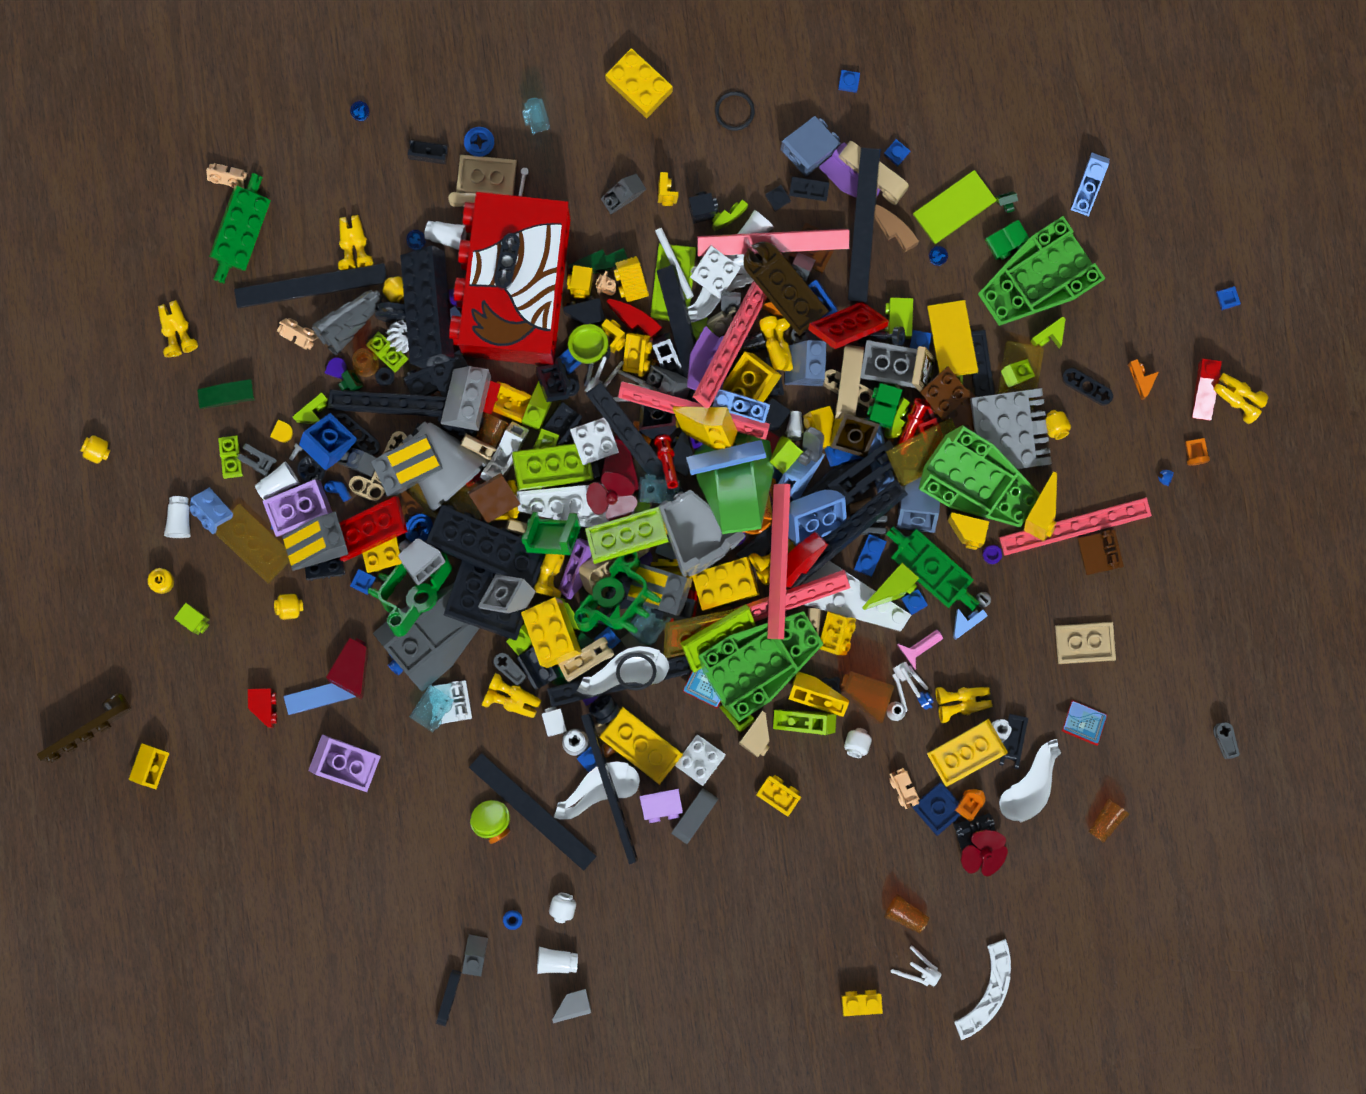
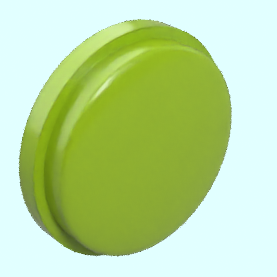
[568,324,608,364]
[470,800,510,838]

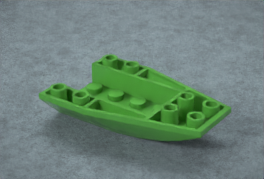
[978,216,1106,326]
[919,425,1040,527]
[694,432,774,534]
[698,611,823,722]

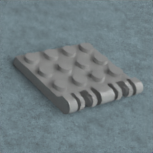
[970,388,1052,469]

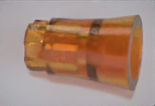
[352,348,379,377]
[477,413,510,453]
[1088,798,1130,843]
[884,894,929,933]

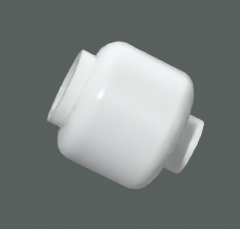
[844,728,872,758]
[549,893,576,923]

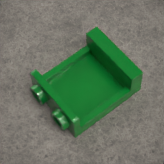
[522,512,581,555]

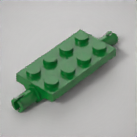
[209,173,271,284]
[886,526,980,611]

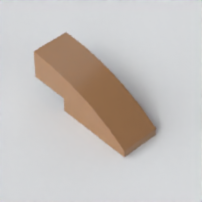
[875,204,919,252]

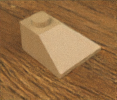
[739,711,770,758]

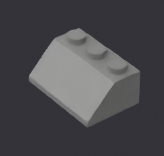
[860,340,918,388]
[441,366,491,431]

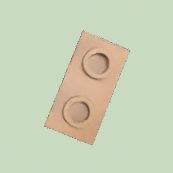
[206,163,247,188]
[596,271,616,296]
[277,318,318,350]
[889,768,920,809]

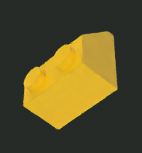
[947,513,989,550]

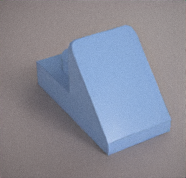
[953,609,988,640]

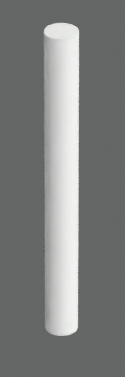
[655,228,694,299]

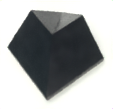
[639,404,680,443]

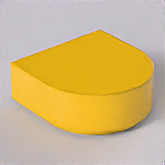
[270,420,293,442]

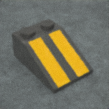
[371,434,443,496]
[282,512,348,571]
[627,563,692,616]

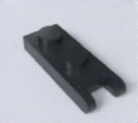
[999,714,1028,769]

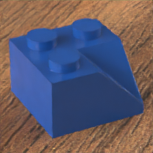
[299,413,357,471]

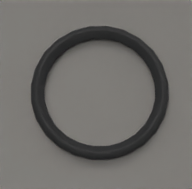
[715,92,755,131]
[616,653,657,691]

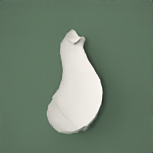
[688,254,754,322]
[577,646,669,695]
[999,739,1061,823]
[554,761,640,819]

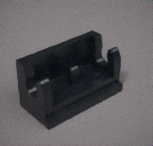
[407,140,449,165]
[789,177,830,202]

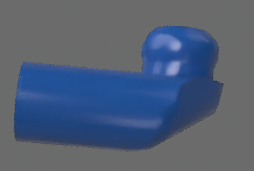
[324,480,352,502]

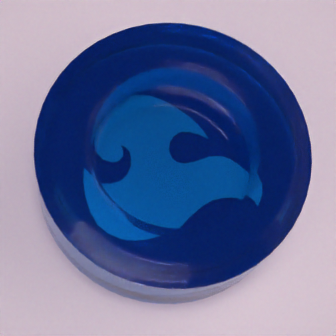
[350,101,370,121]
[406,230,426,250]
[929,246,948,266]

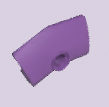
[819,142,880,198]
[687,326,724,390]

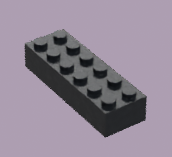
[400,245,455,368]

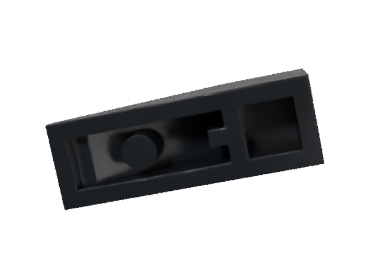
[652,332,684,377]

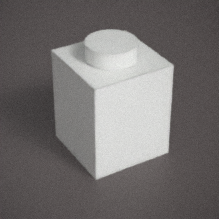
[542,707,567,737]

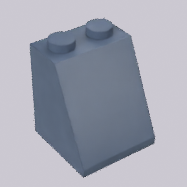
[781,116,840,177]
[785,340,826,386]
[897,470,940,533]

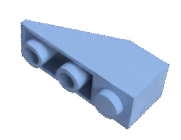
[1071,153,1110,216]
[713,389,770,423]
[778,453,825,501]

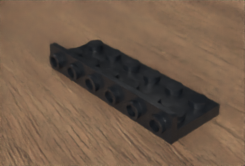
[426,505,545,588]

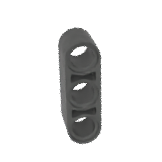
[671,788,719,845]

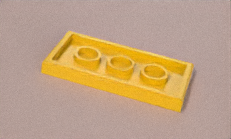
[927,300,978,376]
[599,707,683,785]
[927,719,1008,787]

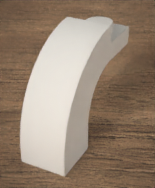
[480,421,529,481]

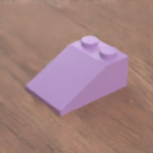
[263,479,332,537]
[308,734,381,792]
[640,789,683,823]

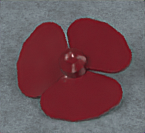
[586,472,638,521]
[960,830,1008,877]

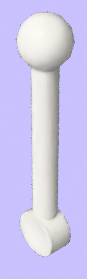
[518,168,528,197]

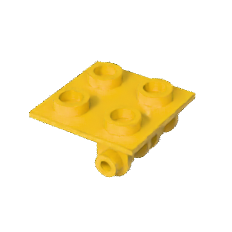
[362,537,402,573]

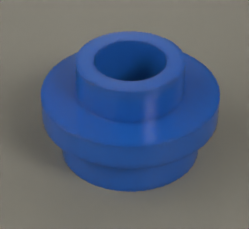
[917,691,934,710]
[503,910,522,930]

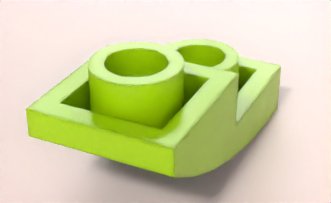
[712,200,748,231]
[366,331,408,373]
[884,398,910,439]
[218,436,243,479]

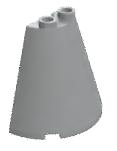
[402,422,490,511]
[658,490,745,577]

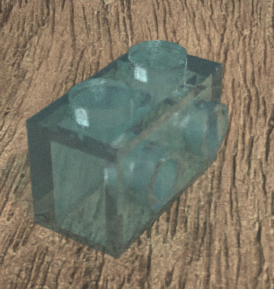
[522,98,550,134]
[638,474,680,503]

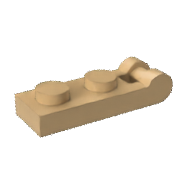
[558,637,614,681]

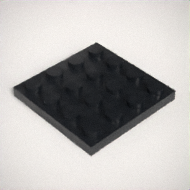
[443,560,539,641]

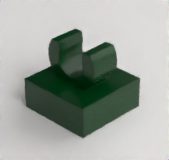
[995,191,1018,213]
[338,370,364,391]

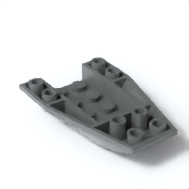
[373,583,480,692]

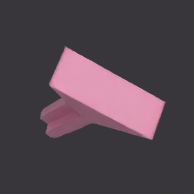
[897,630,943,670]

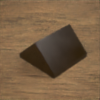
[830,413,880,457]

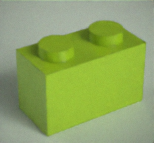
[885,298,913,339]
[174,603,210,635]

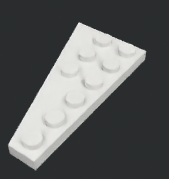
[517,484,634,528]
[801,561,911,631]

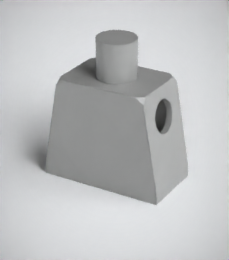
[398,539,445,586]

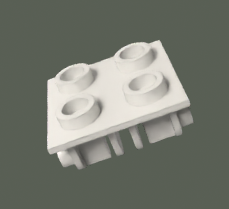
[690,246,741,299]
[570,418,619,465]
[428,681,472,725]
[675,734,726,786]

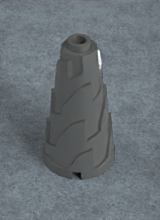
[312,290,383,355]

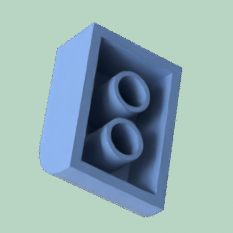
[788,490,847,546]

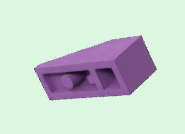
[559,539,592,599]

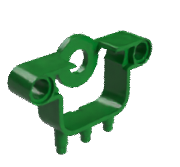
[368,552,452,637]
[574,552,661,634]

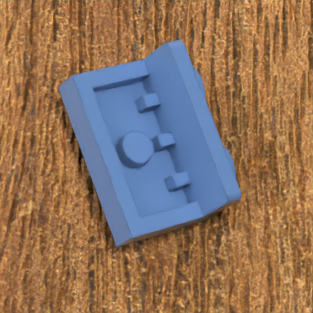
[189,487,233,534]

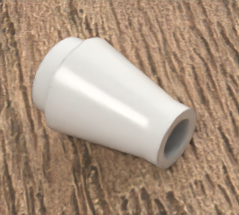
[785,411,804,441]
[886,702,906,721]

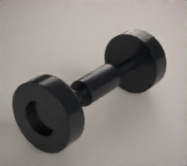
[857,326,905,346]

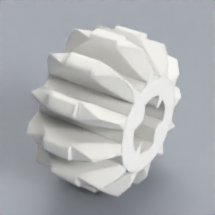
[386,319,409,353]

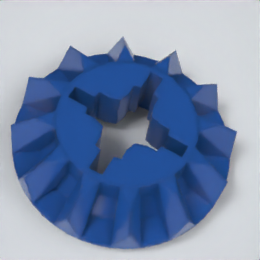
[464,127,494,157]
[405,513,433,542]

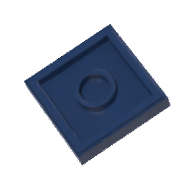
[912,782,961,836]

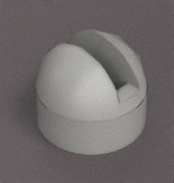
[976,592,991,607]

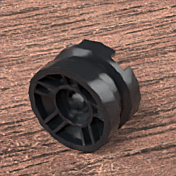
[297,456,326,483]
[589,694,620,724]

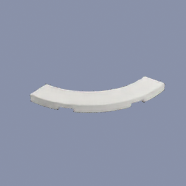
[954,939,1011,1040]

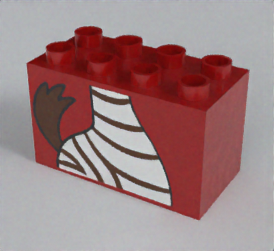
[449,192,571,366]

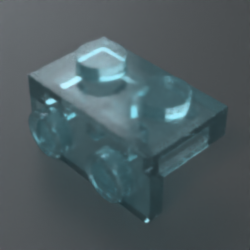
[629,605,672,645]
[409,685,454,732]

